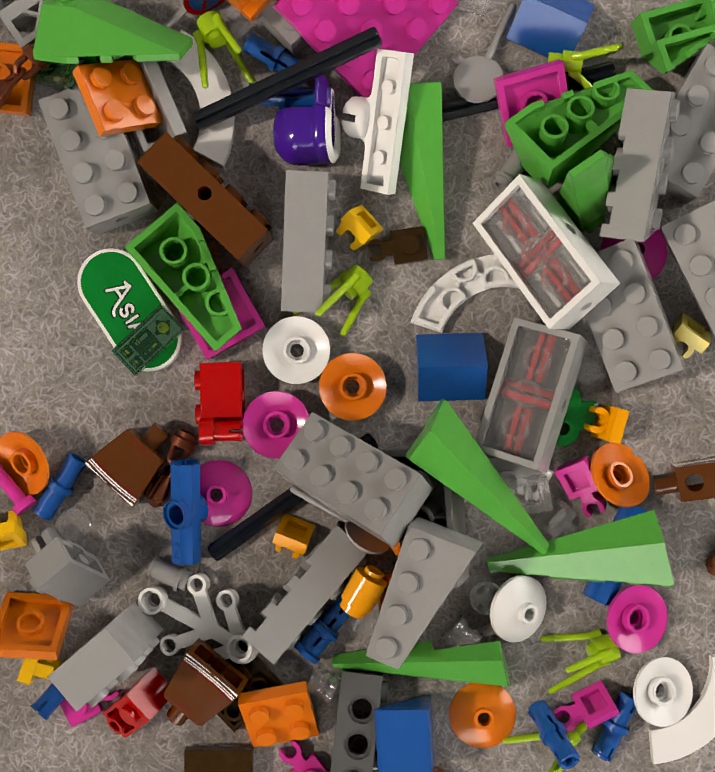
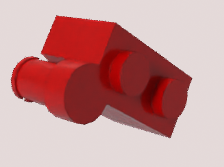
[194,362,245,445]

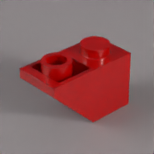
[103,667,169,738]

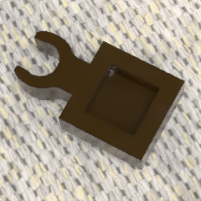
[368,226,428,265]

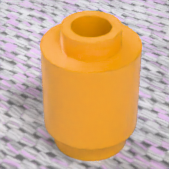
[340,565,387,619]

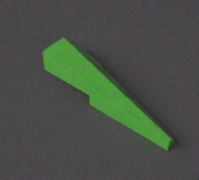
[631,0,715,74]
[405,398,549,555]
[486,510,675,588]
[332,641,511,687]

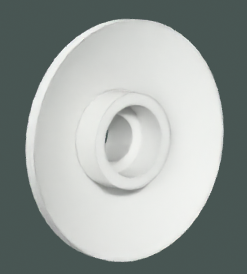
[262,316,330,384]
[490,575,547,643]
[633,657,693,727]

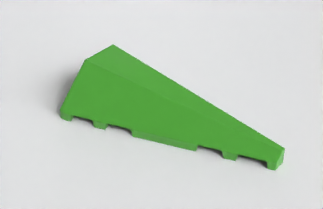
[399,82,445,260]

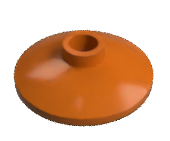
[319,353,387,421]
[0,431,50,495]
[590,442,650,508]
[449,683,516,748]

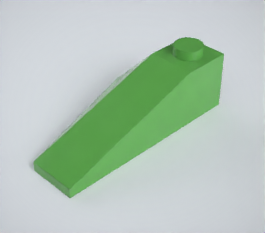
[33,0,193,64]
[504,70,653,189]
[556,150,617,234]
[124,203,242,352]

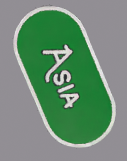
[77,248,182,372]

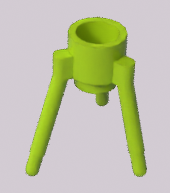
[193,10,256,89]
[292,264,373,336]
[540,629,621,694]

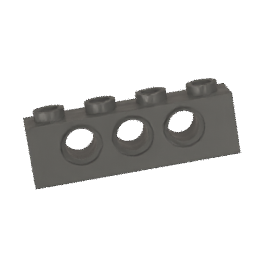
[330,668,389,772]

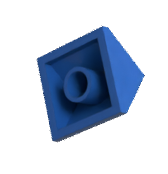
[506,0,595,58]
[416,333,488,402]
[374,695,435,772]

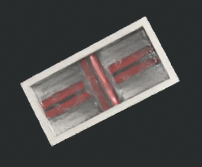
[473,174,620,329]

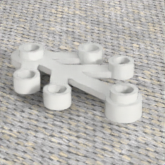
[138,573,259,664]

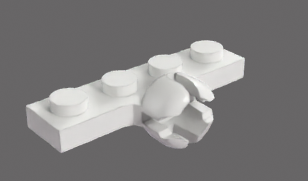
[341,48,414,195]

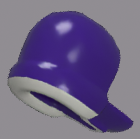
[272,75,341,166]

